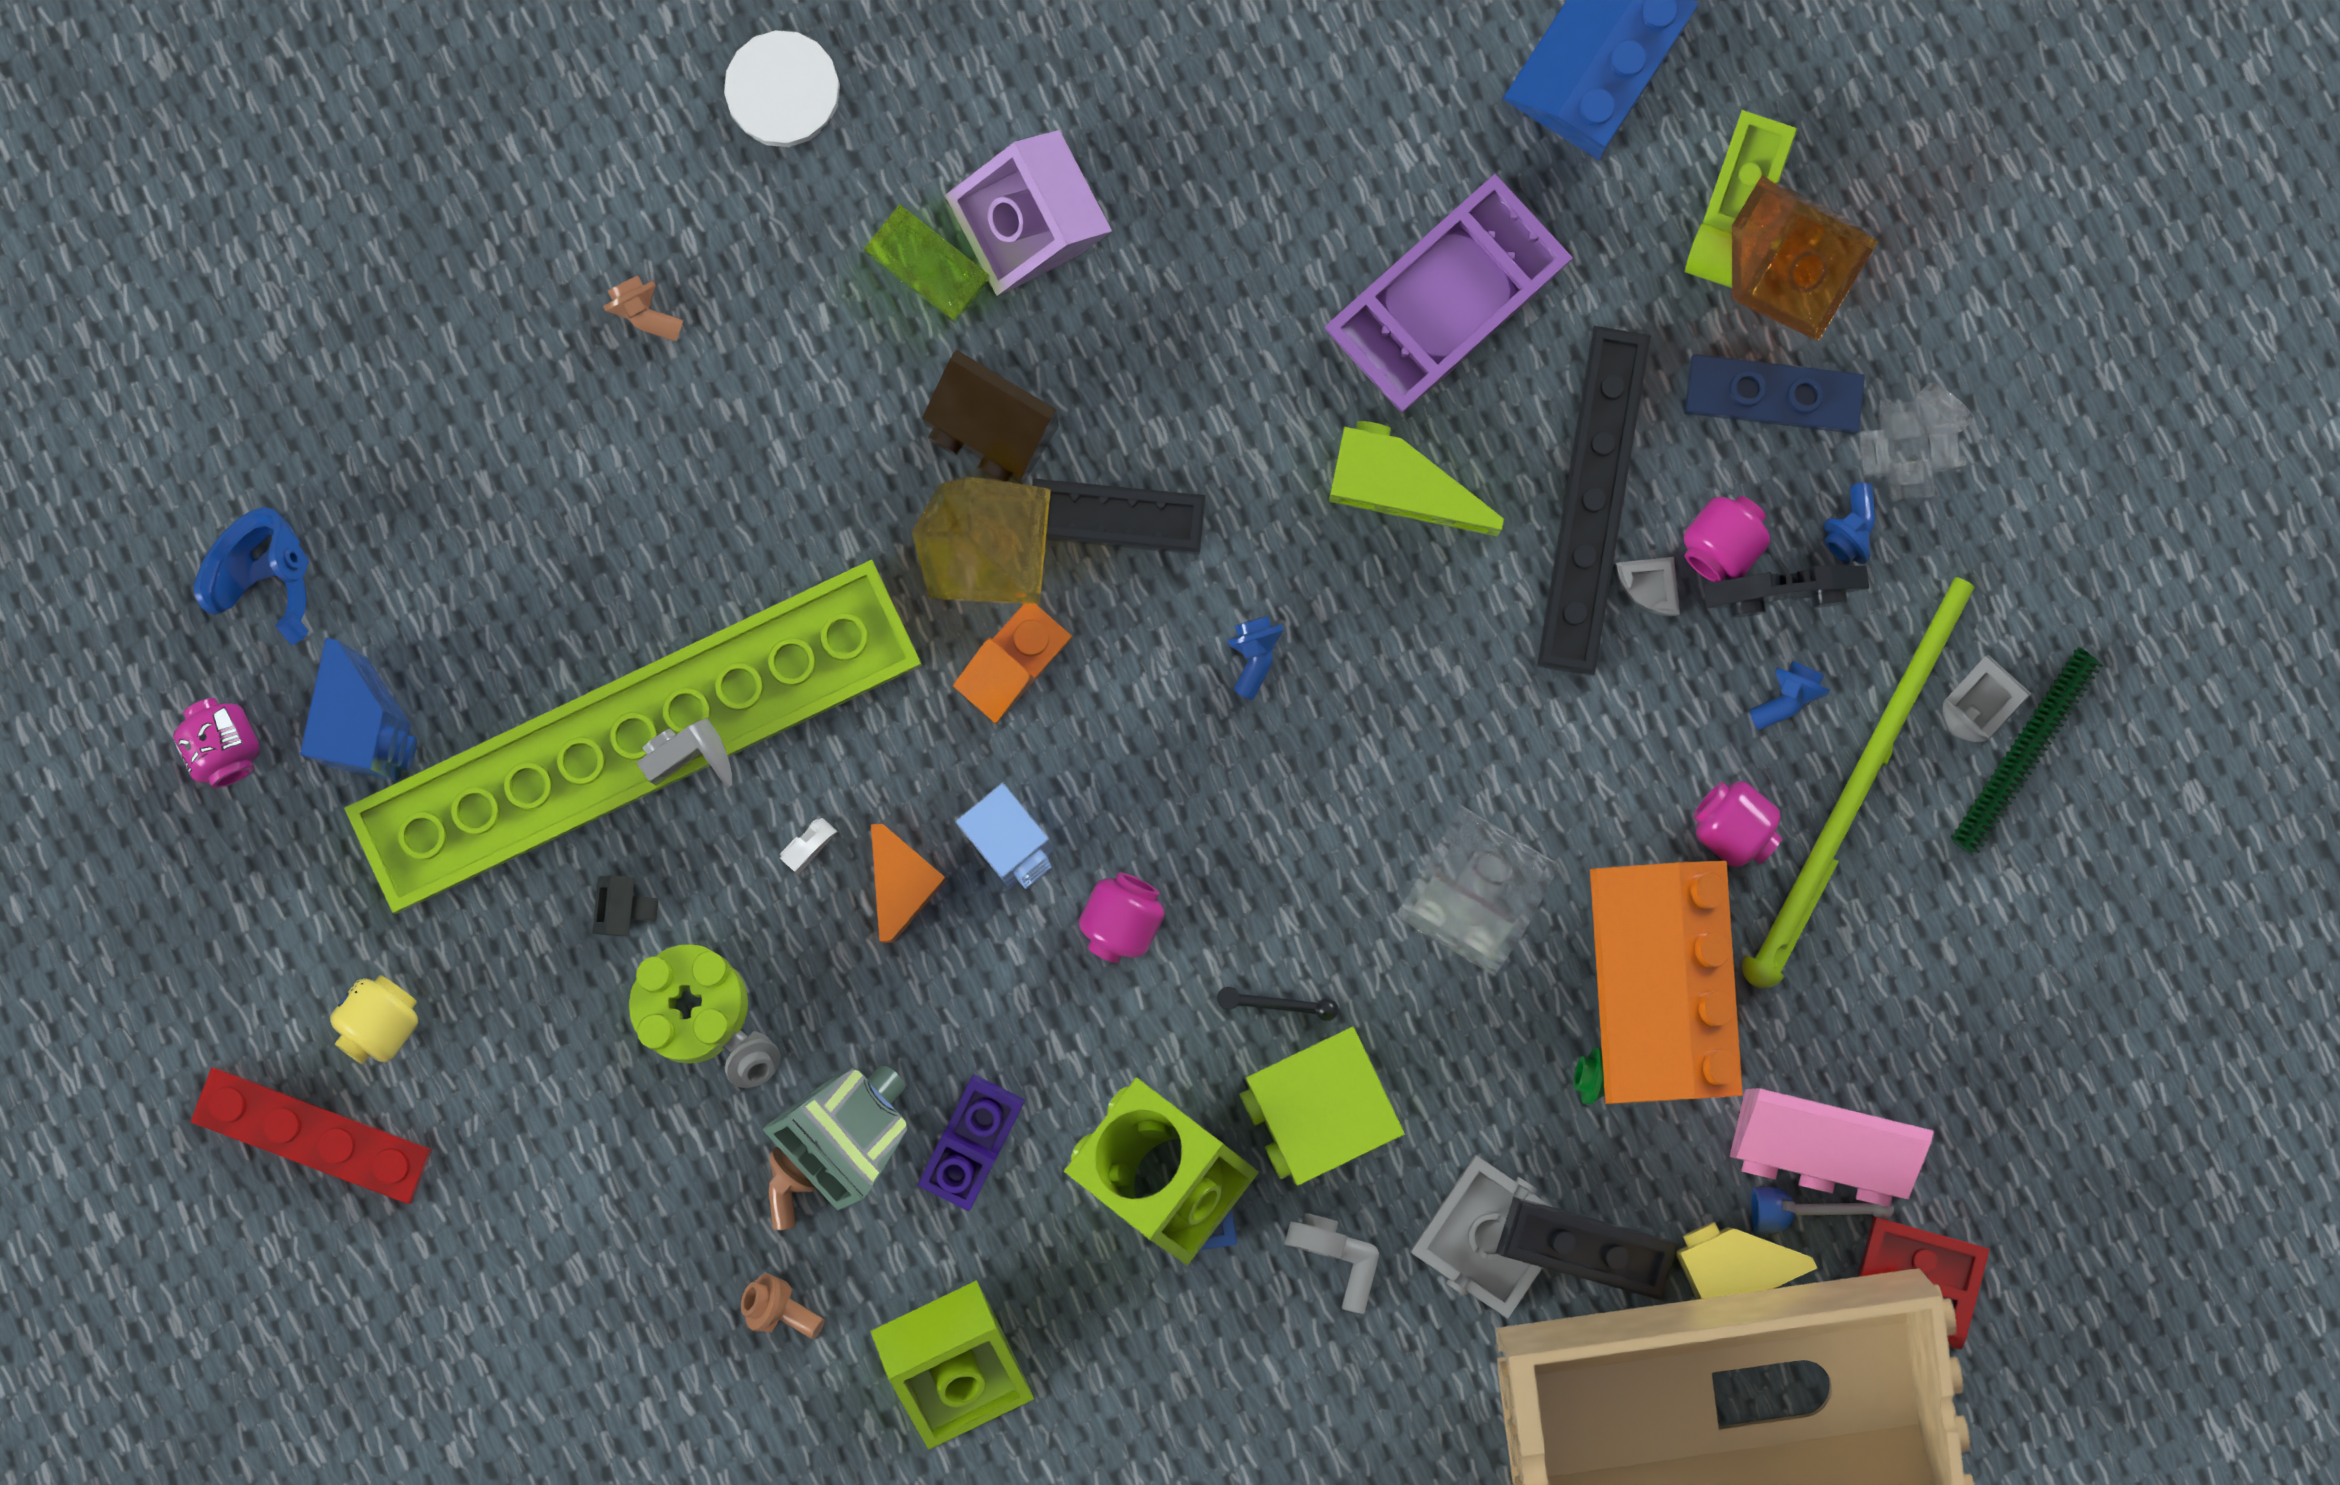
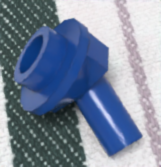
[1823,483,1875,564]
[1227,616,1284,700]
[1750,661,1830,730]

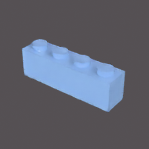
[956,783,1054,889]

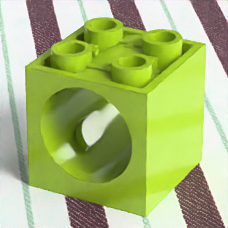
[1239,1026,1405,1186]
[1064,1077,1259,1266]

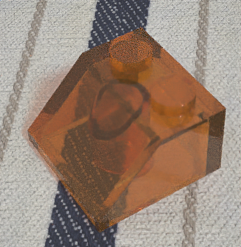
[1732,175,1879,341]

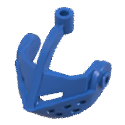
[194,507,309,645]

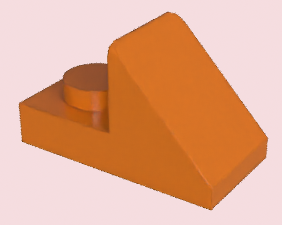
[952,598,1073,724]

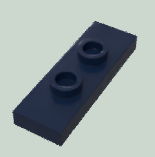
[1685,354,1865,434]

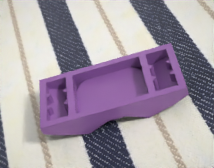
[1324,174,1573,414]

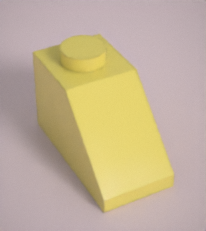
[1675,1222,1817,1300]

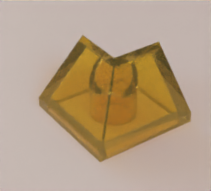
[911,477,1051,605]

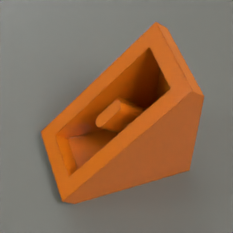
[871,824,947,943]

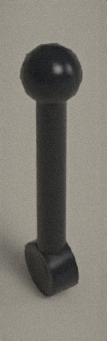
[1217,987,1339,1021]

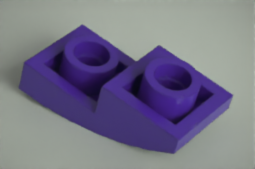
[917,1074,1026,1212]

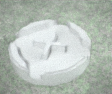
[724,30,840,147]

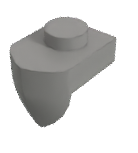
[1943,655,2031,743]
[636,718,732,789]

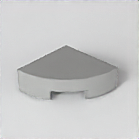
[1615,557,1680,616]

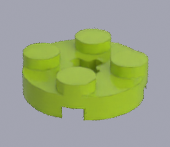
[629,944,748,1064]

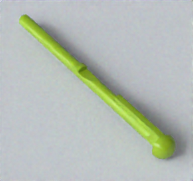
[1742,577,1975,989]

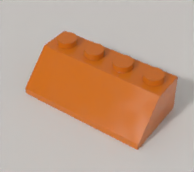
[1590,861,1743,1104]

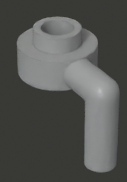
[1285,1213,1379,1315]

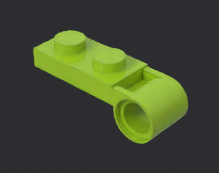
[1685,110,1798,291]

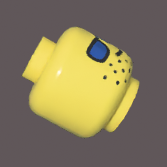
[330,975,418,1065]

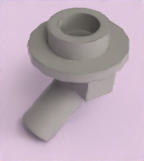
[723,1030,781,1088]

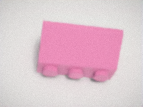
[1730,1088,1934,1208]

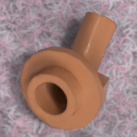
[602,275,683,342]
[769,1147,817,1230]
[741,1273,825,1339]

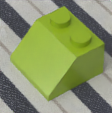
[870,1280,1034,1450]

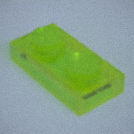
[864,204,991,324]

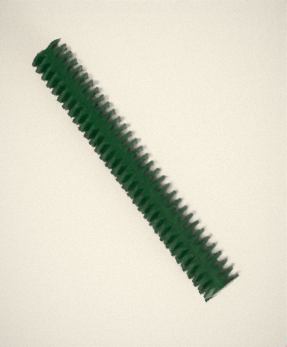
[1951,647,2104,857]

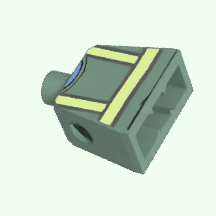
[762,1065,907,1211]

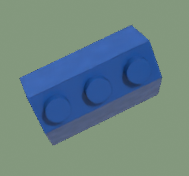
[1503,0,1699,160]
[300,638,417,781]

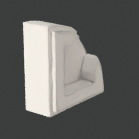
[780,818,838,874]

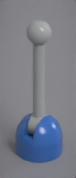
[1751,1187,1894,1234]

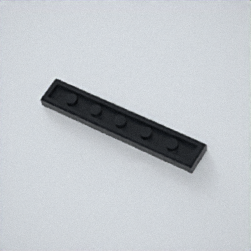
[1536,326,1651,676]

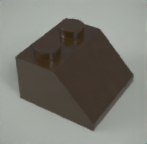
[922,350,1059,485]

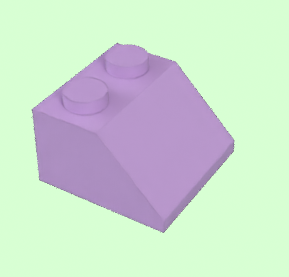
[945,130,1112,296]

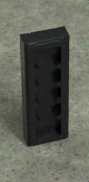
[1027,478,1206,555]

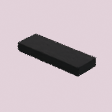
[1496,1196,1678,1300]

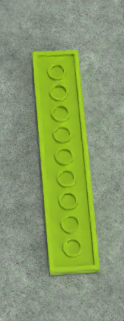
[344,559,922,914]

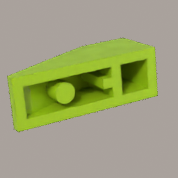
[1328,421,1504,537]

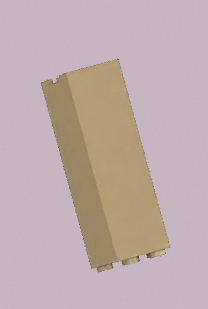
[1496,1268,1974,1485]

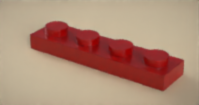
[190,1067,432,1204]

